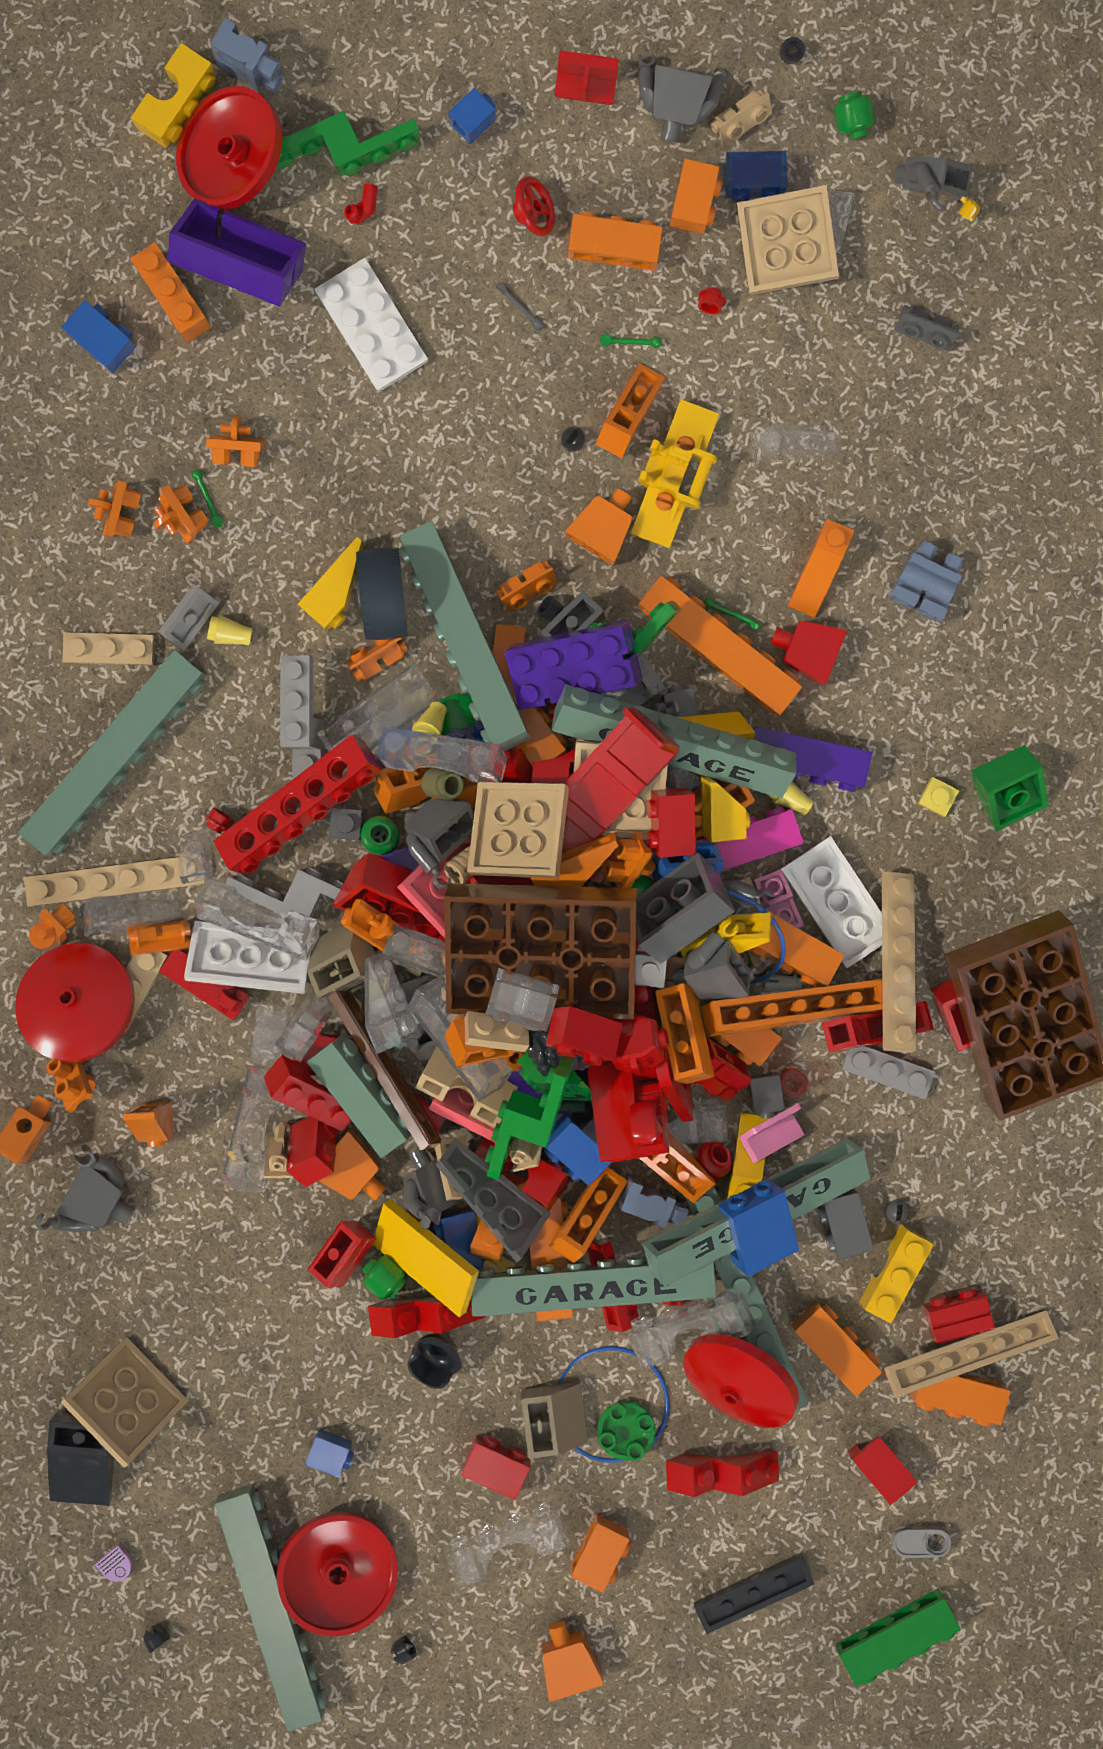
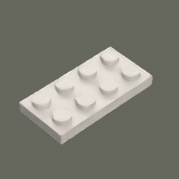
[314,258,428,393]
[781,836,882,968]
[184,921,314,994]

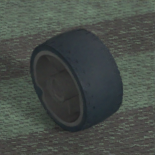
[356,547,408,640]

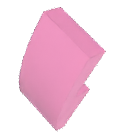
[754,869,804,929]

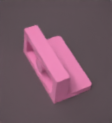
[739,1103,805,1163]

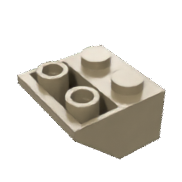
[307,925,383,998]
[521,1382,588,1459]

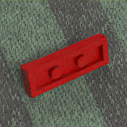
[159,949,251,1021]
[587,1240,639,1332]

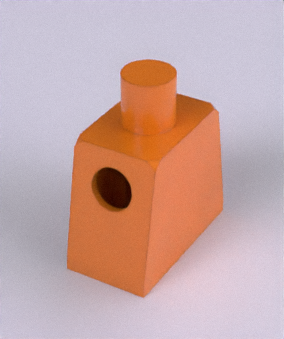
[565,488,633,566]
[0,1094,53,1164]
[319,1128,386,1201]
[542,1620,604,1702]

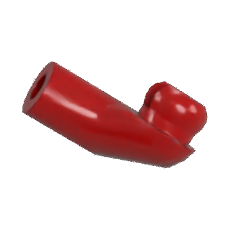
[344,183,378,224]

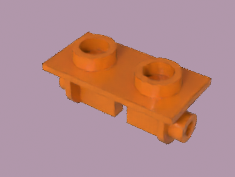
[495,561,559,613]
[346,637,409,681]
[127,920,191,956]

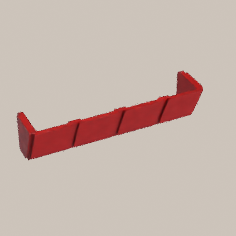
[469,706,680,886]

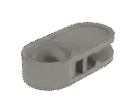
[891,1525,951,1558]

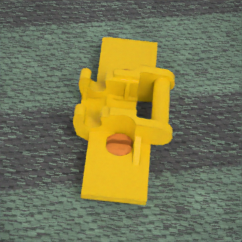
[631,399,719,549]

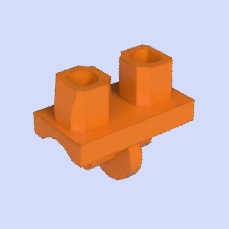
[206,416,265,467]
[87,480,141,538]
[154,485,208,544]
[601,831,656,888]
[341,899,399,952]
[29,903,76,950]
[46,1059,96,1113]

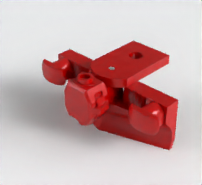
[587,985,694,1162]

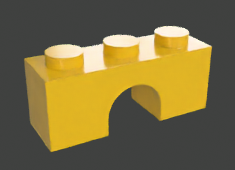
[131,43,216,148]
[859,1224,934,1324]

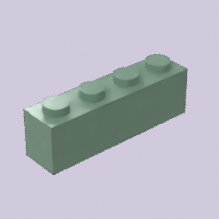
[307,1033,411,1158]

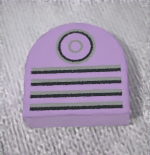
[95,1543,133,1582]

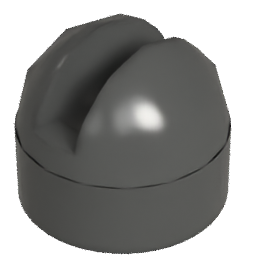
[885,1199,910,1224]

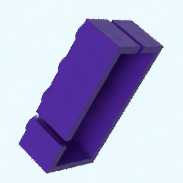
[167,198,307,307]
[504,619,643,710]

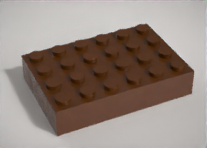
[444,883,637,1020]
[945,910,1103,1121]

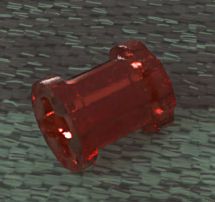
[779,1067,808,1097]

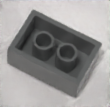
[636,852,735,964]

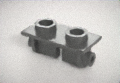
[894,304,960,352]

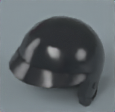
[407,1333,462,1389]

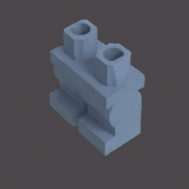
[210,18,284,93]
[887,541,963,622]
[617,1172,689,1229]

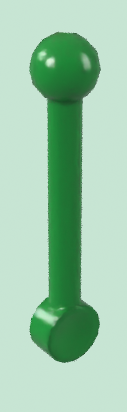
[600,334,662,348]
[192,469,224,528]
[704,598,762,630]

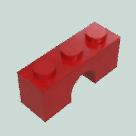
[263,1054,351,1131]
[475,1138,568,1212]

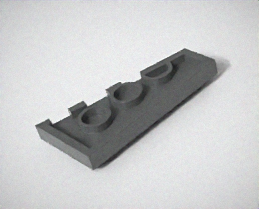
[436,1139,551,1262]

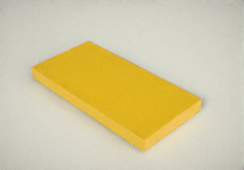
[373,1199,479,1317]

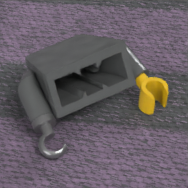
[894,157,980,221]
[673,915,767,1000]

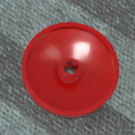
[176,86,282,210]
[15,943,135,1063]
[683,1334,799,1428]
[277,1511,398,1637]

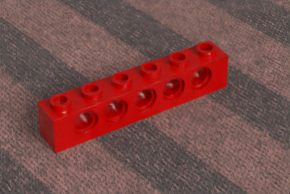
[213,734,382,874]

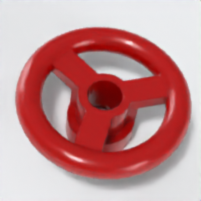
[513,176,555,237]

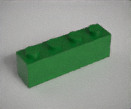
[835,1588,961,1687]

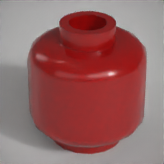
[691,1141,732,1183]

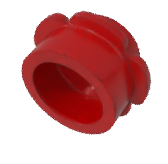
[698,287,726,315]
[204,807,233,834]

